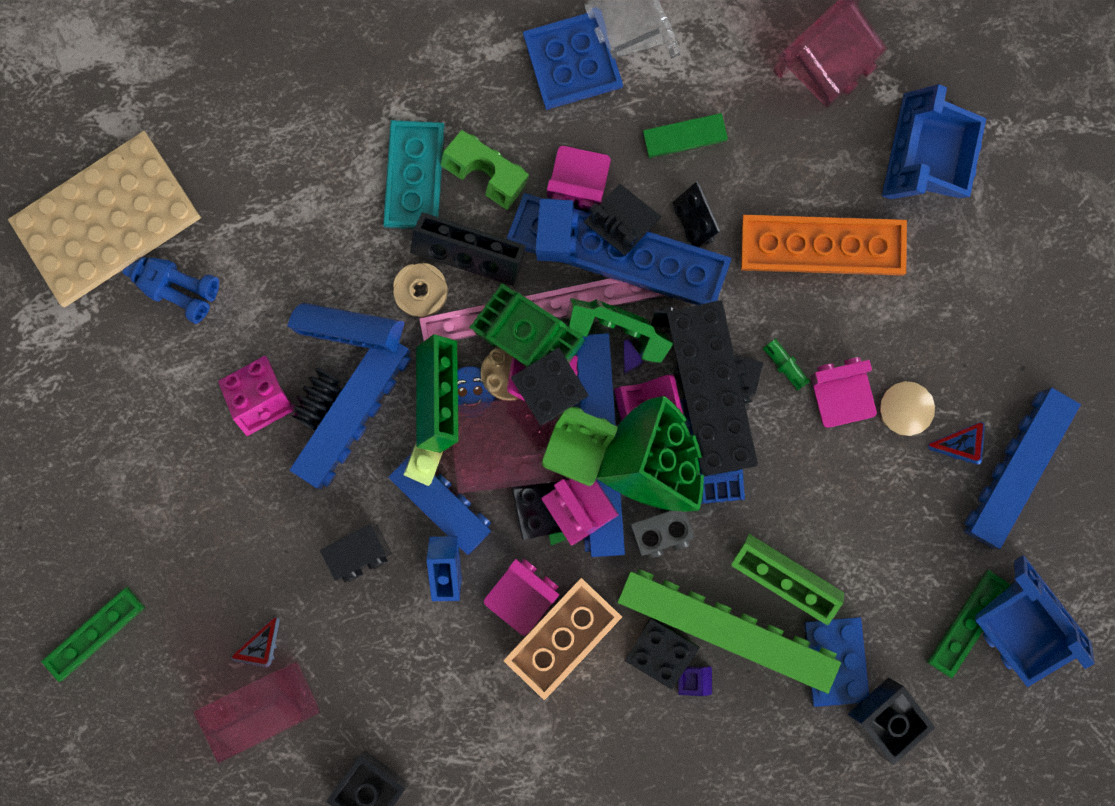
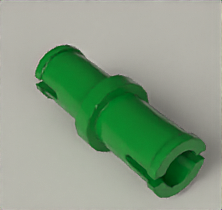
[762,338,811,391]

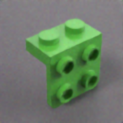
[542,407,618,486]

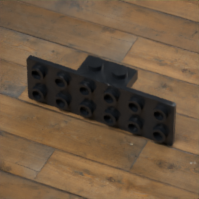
[667,300,758,476]

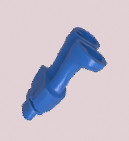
[123,257,219,324]

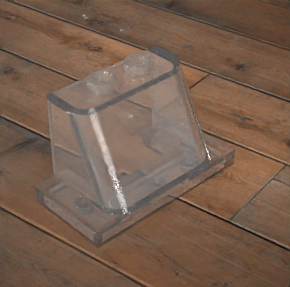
[584,0,681,59]

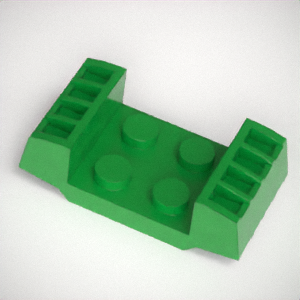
[469,283,585,367]
[566,298,673,363]

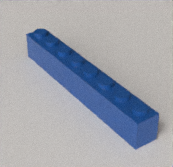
[575,333,625,557]

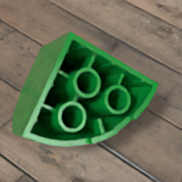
[596,396,704,512]

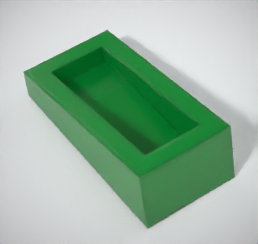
[549,532,567,546]

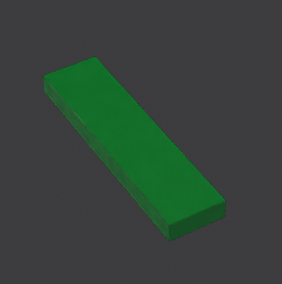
[927,570,1011,679]
[41,587,146,683]

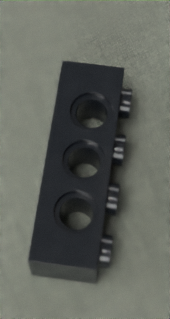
[410,212,526,286]

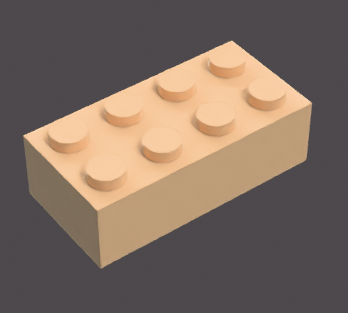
[503,578,622,700]

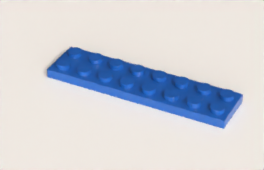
[506,193,732,305]

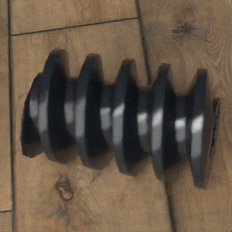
[289,367,342,430]

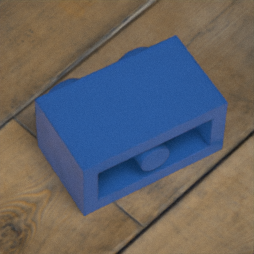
[536,199,579,262]
[426,536,462,601]

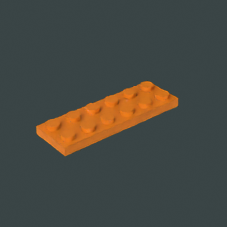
[741,215,907,276]

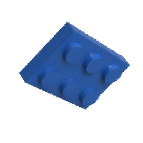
[804,617,869,707]

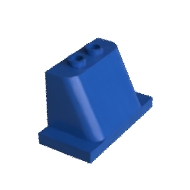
[882,84,986,199]
[975,555,1095,687]

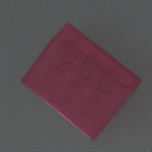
[452,399,569,494]

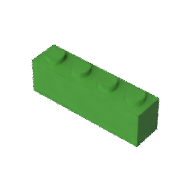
[731,534,845,626]

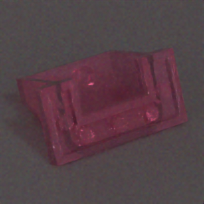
[773,0,888,108]
[193,662,320,763]

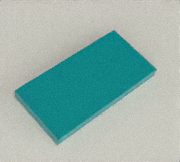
[383,120,445,229]

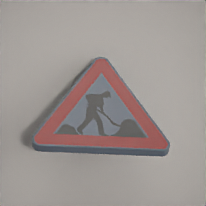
[231,617,280,668]

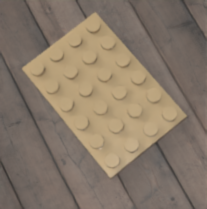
[8,131,201,308]

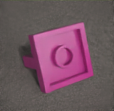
[541,479,619,546]

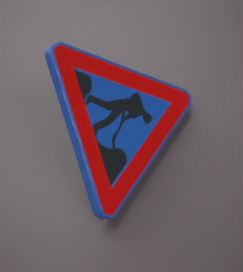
[928,422,985,464]

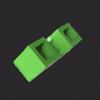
[440,130,529,210]

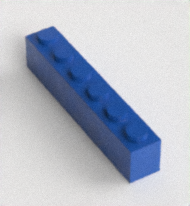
[289,343,412,490]
[964,388,1081,549]

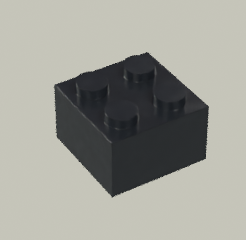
[320,524,392,583]
[847,677,935,765]
[326,751,409,806]

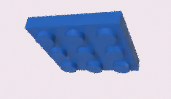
[523,9,623,110]

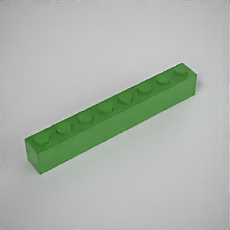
[618,569,841,694]

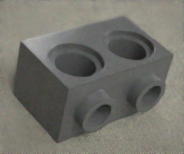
[630,511,695,560]

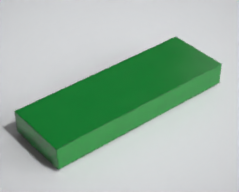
[643,113,728,158]

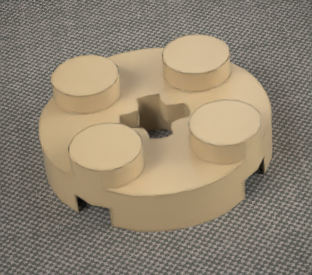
[393,263,448,318]

